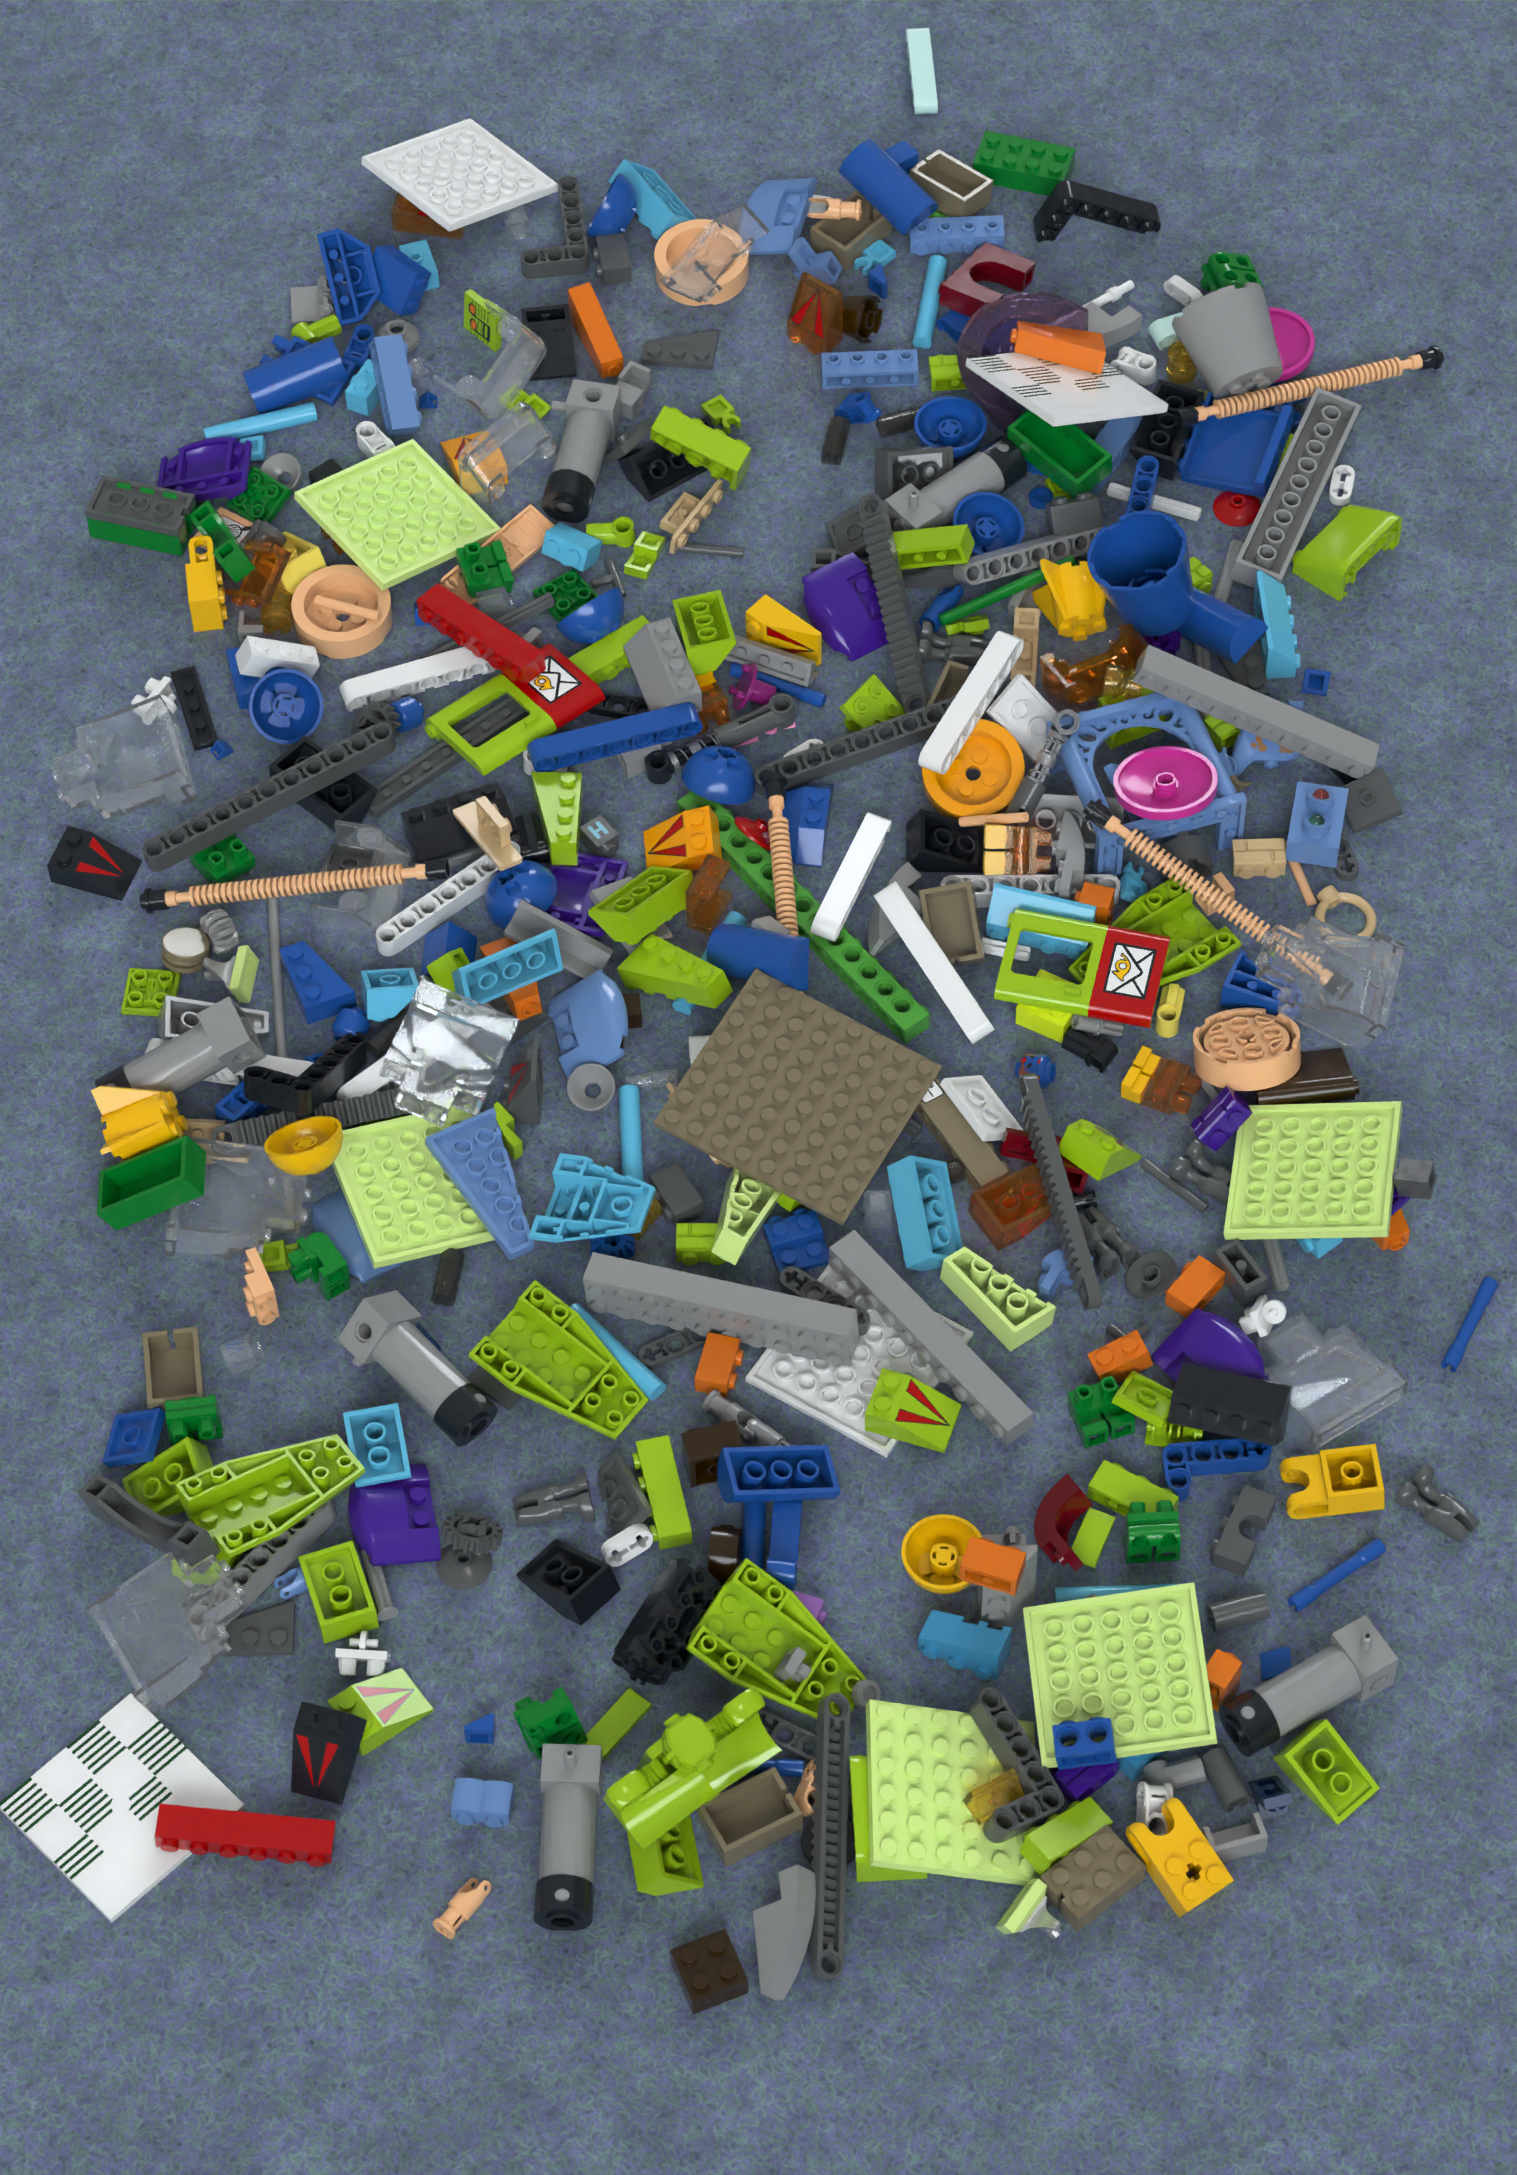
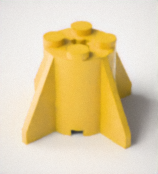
[1032,558,1107,641]
[91,1085,188,1162]

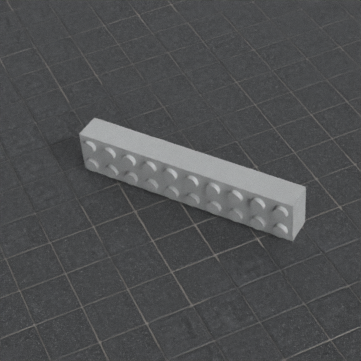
[1230,387,1362,588]
[583,1252,859,1366]

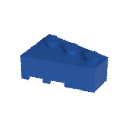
[279,941,357,1025]
[1220,950,1306,1024]

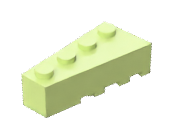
[711,1168,781,1265]
[940,1246,1056,1352]

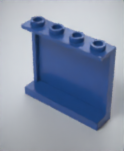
[1177,391,1295,498]

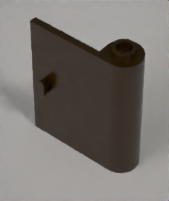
[1255,1048,1360,1105]

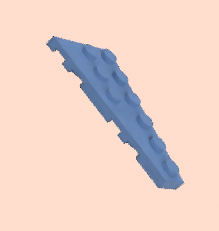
[425,1107,534,1260]

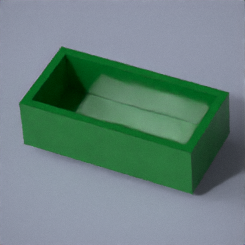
[973,130,1075,196]
[1007,410,1112,498]
[97,1135,206,1231]

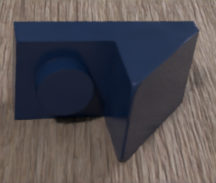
[1248,1775,1293,1819]

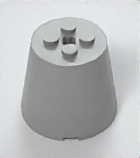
[1172,282,1283,400]

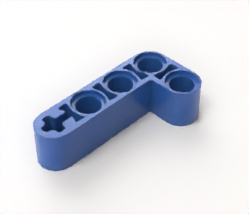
[1161,1438,1272,1502]
[766,1500,802,1591]

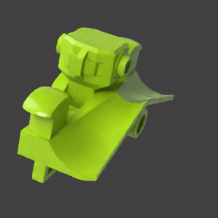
[603,1687,782,1850]

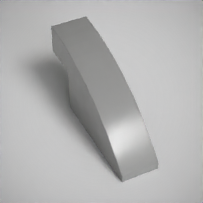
[1057,302,1142,347]
[868,862,923,957]
[753,1864,816,2001]

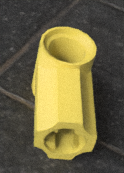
[1155,983,1185,1038]

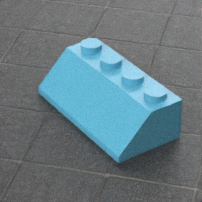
[609,159,697,240]
[1253,571,1300,679]
[986,883,1096,960]
[451,928,564,1010]
[887,1155,963,1271]

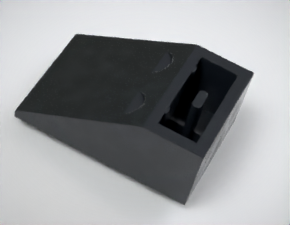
[521,304,577,381]

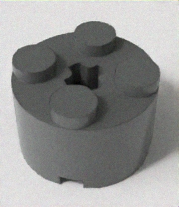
[1158,831,1214,882]

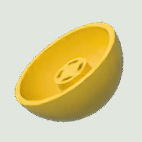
[264,1116,343,1176]
[901,1514,983,1594]

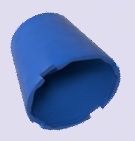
[1087,510,1195,637]

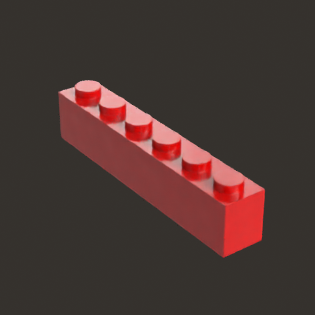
[416,583,546,686]
[154,1803,336,1867]

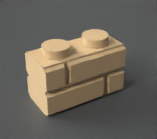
[1231,838,1286,879]

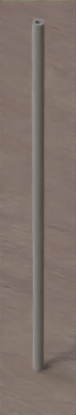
[267,897,296,1221]

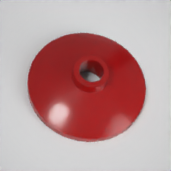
[1213,491,1261,527]
[734,816,771,851]

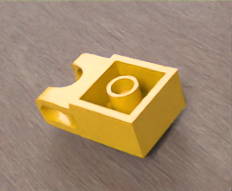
[185,535,228,632]
[1279,1444,1385,1519]
[1126,1797,1234,1917]

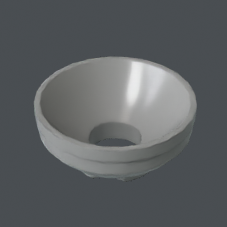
[376,319,419,353]
[260,453,303,492]
[567,1063,616,1112]

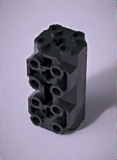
[612,1558,721,1686]

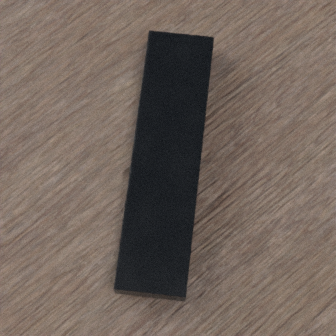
[171,666,218,751]

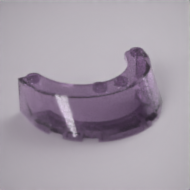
[957,291,1088,434]

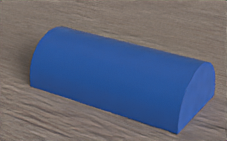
[839,139,938,236]
[243,336,350,414]
[1177,587,1268,664]
[706,923,809,991]
[717,1445,840,1503]

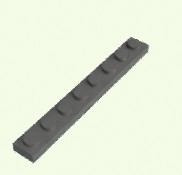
[368,696,530,819]

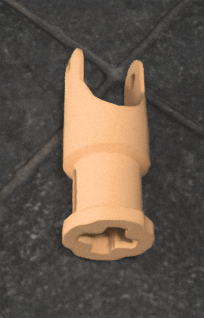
[807,198,862,221]
[433,1878,491,1939]

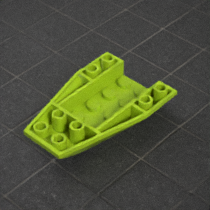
[1068,876,1242,986]
[468,1280,649,1440]
[175,1434,365,1560]
[686,1558,867,1719]

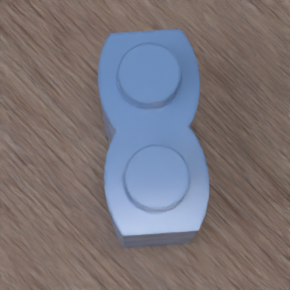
[450,1778,515,1828]

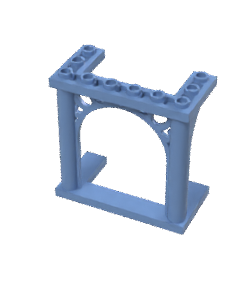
[1046,692,1247,878]

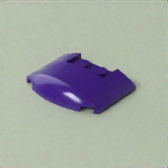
[157,437,252,502]
[801,552,889,662]
[545,853,628,937]
[1151,1309,1270,1382]
[348,1463,441,1567]

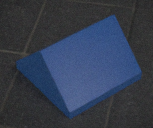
[420,921,477,979]

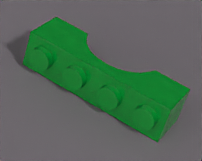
[189,500,255,583]

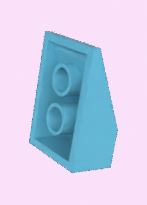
[343,1403,412,1488]

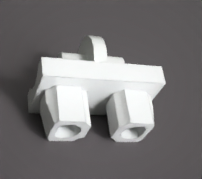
[131,676,177,724]
[1239,1294,1287,1338]
[335,1630,390,1677]

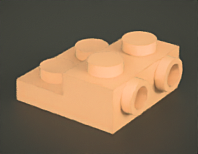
[242,1247,280,1325]

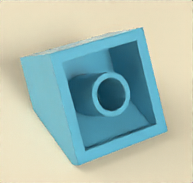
[361,967,420,1022]

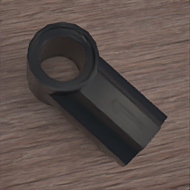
[515,812,549,863]
[1062,1028,1119,1073]

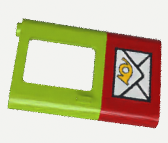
[424,643,605,776]
[994,908,1171,1028]

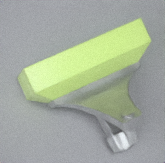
[202,945,259,1003]
[995,1878,1062,1939]

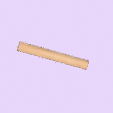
[314,595,382,621]
[959,812,1029,827]
[1284,841,1317,906]

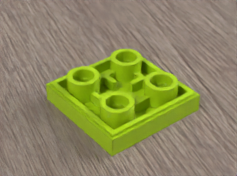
[121,968,182,1017]

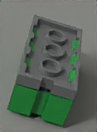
[85,475,197,556]

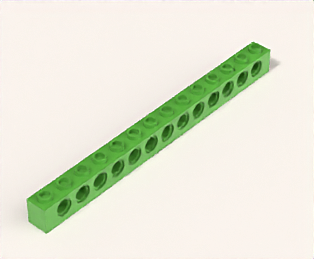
[677,792,930,1044]

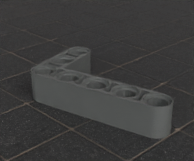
[521,176,590,279]
[969,1687,1064,1844]

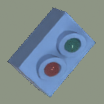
[1286,781,1349,868]

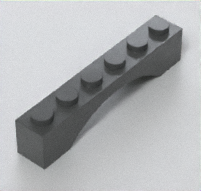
[811,549,960,589]
[78,1473,220,1572]

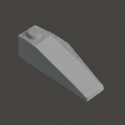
[158,995,269,1040]

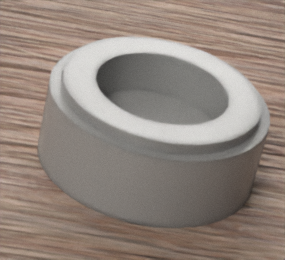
[852,1680,881,1709]

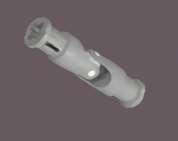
[702,1390,791,1447]

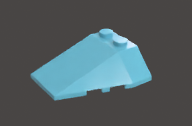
[529,1153,656,1243]

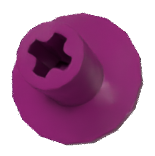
[728,662,776,711]

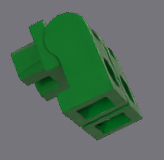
[1200,252,1264,292]
[456,540,514,598]
[189,834,255,884]
[287,1232,350,1301]
[1067,1376,1135,1449]
[165,1394,223,1445]
[1123,1500,1181,1564]
[513,1686,588,1760]

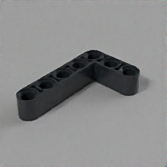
[1033,180,1161,243]
[244,1032,367,1114]

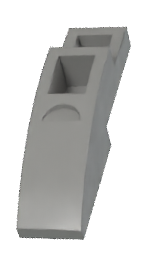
[1052,811,1085,900]

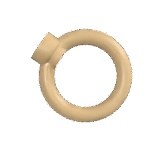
[1314,885,1376,946]

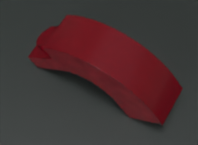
[999,1127,1089,1194]
[1034,1474,1093,1572]

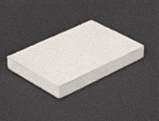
[986,674,1062,763]
[940,1075,1024,1142]

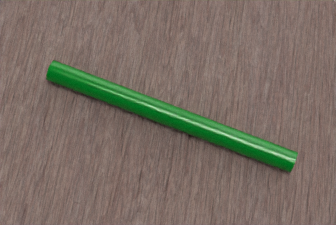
[938,555,1076,626]

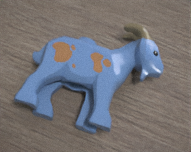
[1218,701,1304,791]

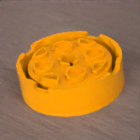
[922,719,1025,820]

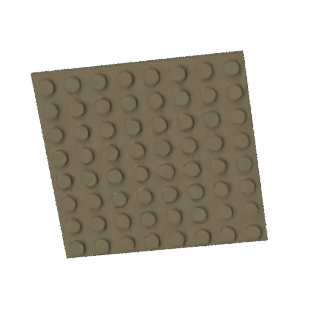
[653,969,942,1226]

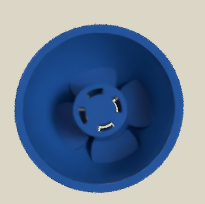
[586,172,637,238]
[914,396,987,459]
[952,492,1025,557]
[556,587,624,644]
[248,669,324,744]
[681,746,756,805]
[485,860,557,929]

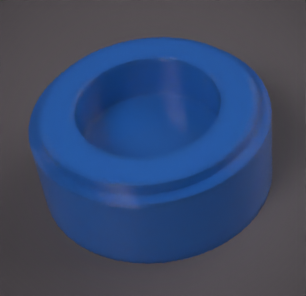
[1029,487,1054,509]

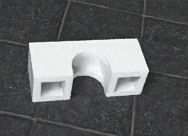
[235,636,320,679]

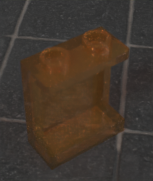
[224,540,292,609]
[685,854,733,936]

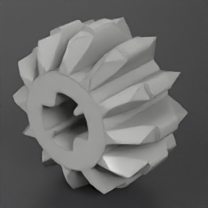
[200,908,239,955]

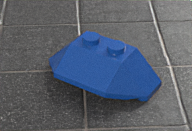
[317,228,382,327]
[782,782,834,867]

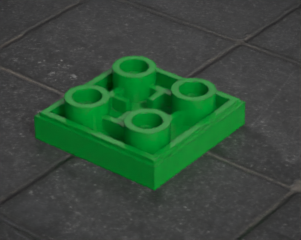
[226,466,293,523]
[533,568,598,623]

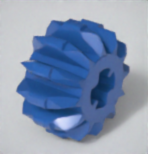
[590,1234,636,1260]

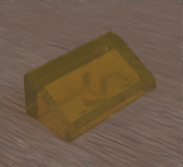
[963,1768,1024,1824]

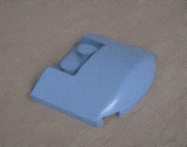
[738,178,818,255]
[548,969,628,1079]
[311,1189,407,1284]

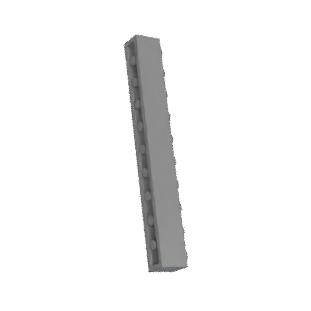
[1132,645,1379,779]
[828,1230,1033,1445]

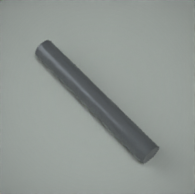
[676,543,744,558]
[1141,1159,1209,1214]

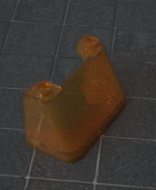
[1040,623,1150,705]

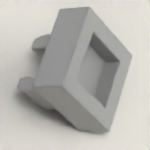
[773,1647,811,1683]

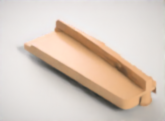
[440,504,555,606]

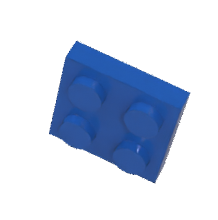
[102,1408,166,1468]

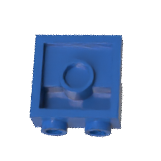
[763,1208,829,1276]

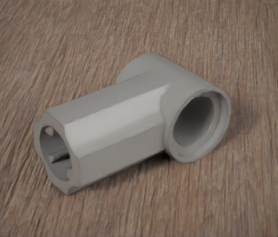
[1143,1755,1206,1796]

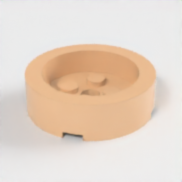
[654,219,749,306]
[291,564,393,659]
[1193,1008,1301,1091]

